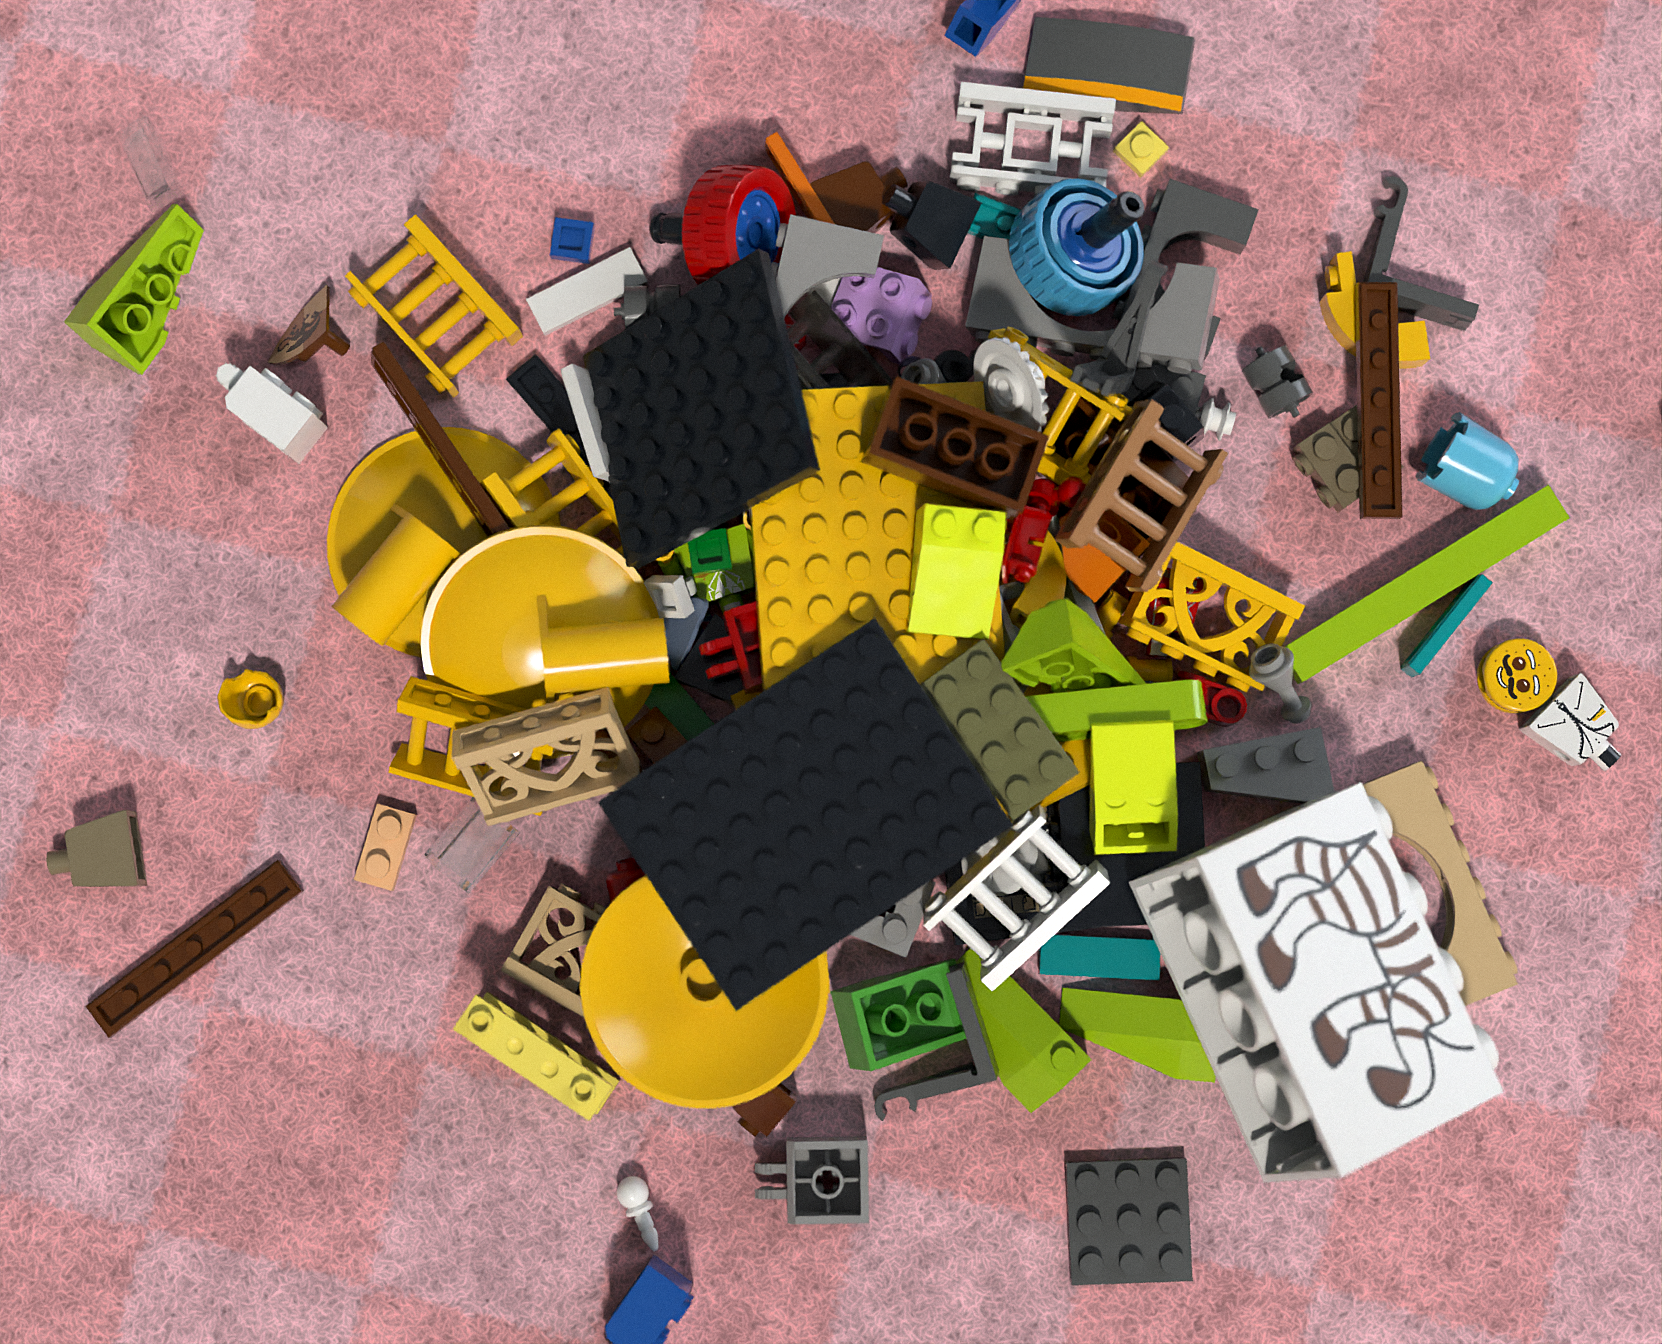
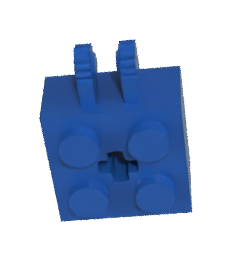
[605,1255,694,1344]

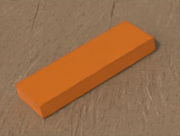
[765,132,835,224]

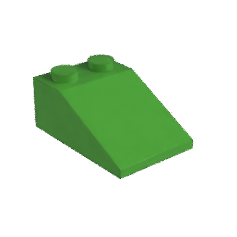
[830,958,967,1072]

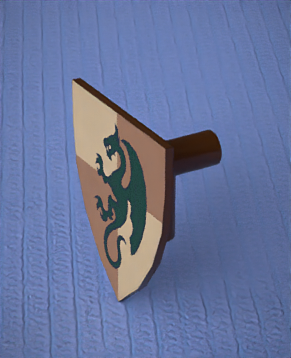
[268,285,350,365]

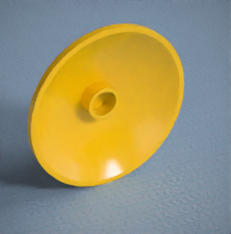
[327,427,561,658]
[421,525,669,759]
[580,875,830,1109]

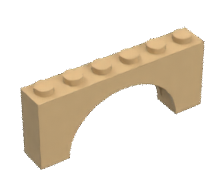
[1362,761,1518,1006]

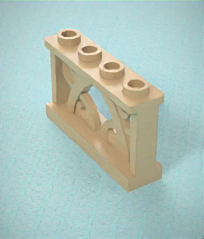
[452,687,640,826]
[500,883,607,1018]

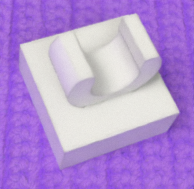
[644,575,697,618]

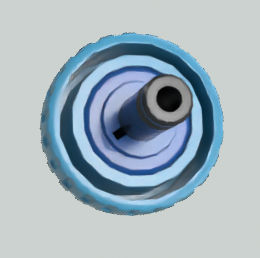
[1009,178,1144,316]

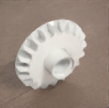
[973,337,1049,432]

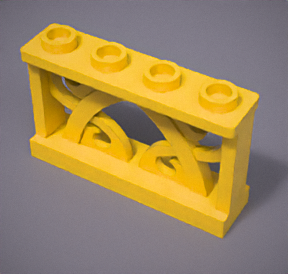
[1118,542,1305,693]

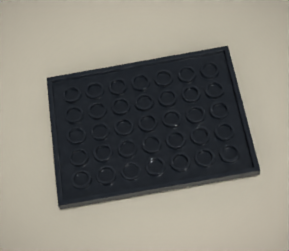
[598,618,1013,1011]

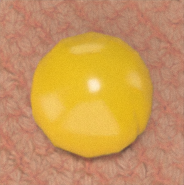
[217,669,284,729]

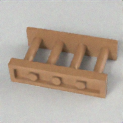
[1054,399,1228,592]

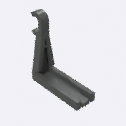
[1363,176,1479,331]
[1070,260,1168,397]
[874,962,999,1121]

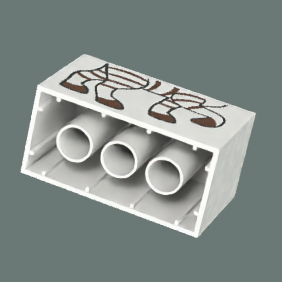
[1129,783,1504,1183]

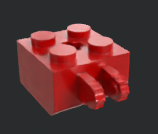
[699,602,763,695]

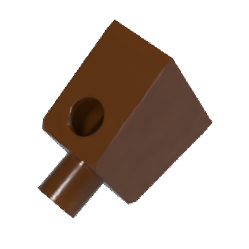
[810,161,908,233]

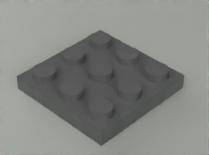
[1065,1157,1193,1286]

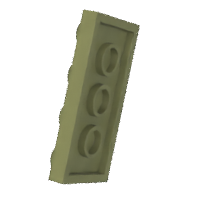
[920,639,1080,821]

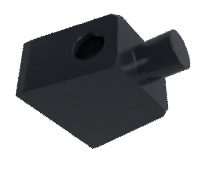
[882,180,982,270]
[1127,381,1204,463]
[674,614,744,705]

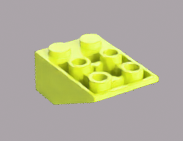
[1089,720,1178,855]

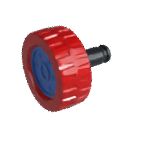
[649,164,796,285]

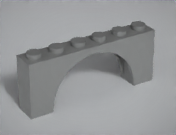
[771,214,884,318]
[965,236,1220,374]

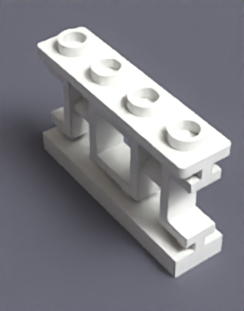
[949,82,1116,196]

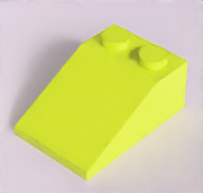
[907,504,1006,640]

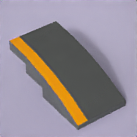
[1023,17,1195,114]

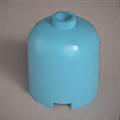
[1416,412,1519,510]

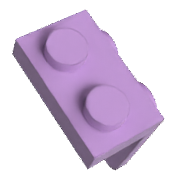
[824,267,932,364]

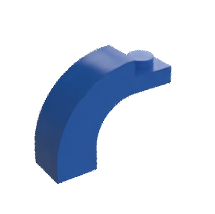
[944,0,1021,57]

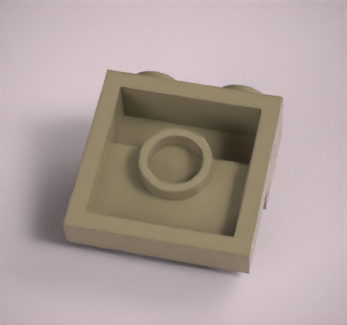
[1293,405,1403,513]

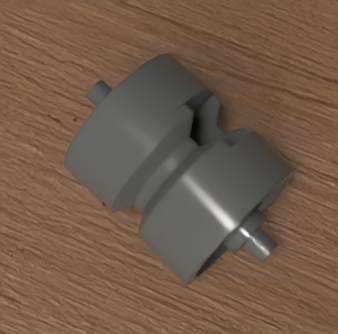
[614,284,681,330]
[1242,345,1313,419]

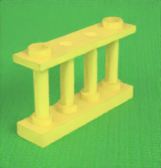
[453,992,620,1121]

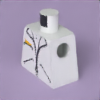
[1519,673,1621,771]

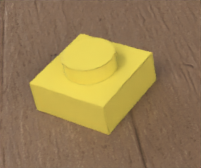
[1113,121,1169,178]

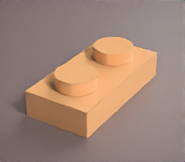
[354,804,417,891]

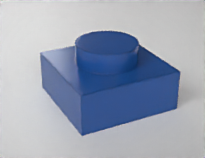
[550,217,595,264]

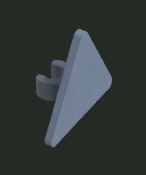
[663,596,713,671]

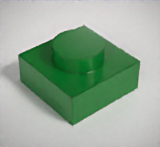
[688,528,732,576]

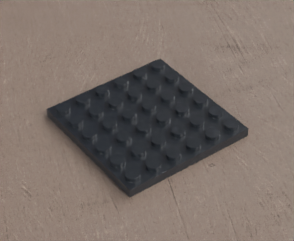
[583,249,820,569]

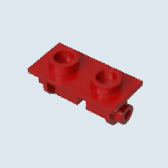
[1001,502,1052,584]

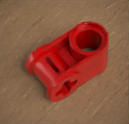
[1177,671,1247,727]

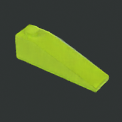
[64,204,204,375]
[1001,598,1146,693]
[956,948,1092,1113]
[1059,987,1216,1083]

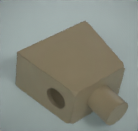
[46,810,147,887]

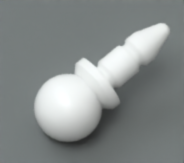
[617,1176,659,1251]

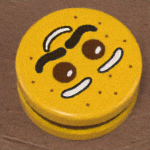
[1477,638,1557,713]

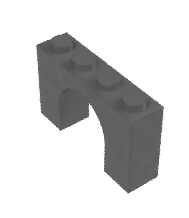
[1112,179,1259,360]

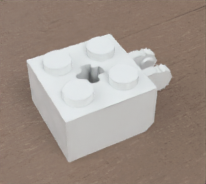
[215,363,328,464]

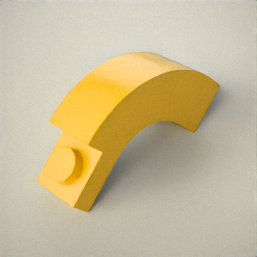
[1319,251,1430,369]
[1004,518,1066,629]

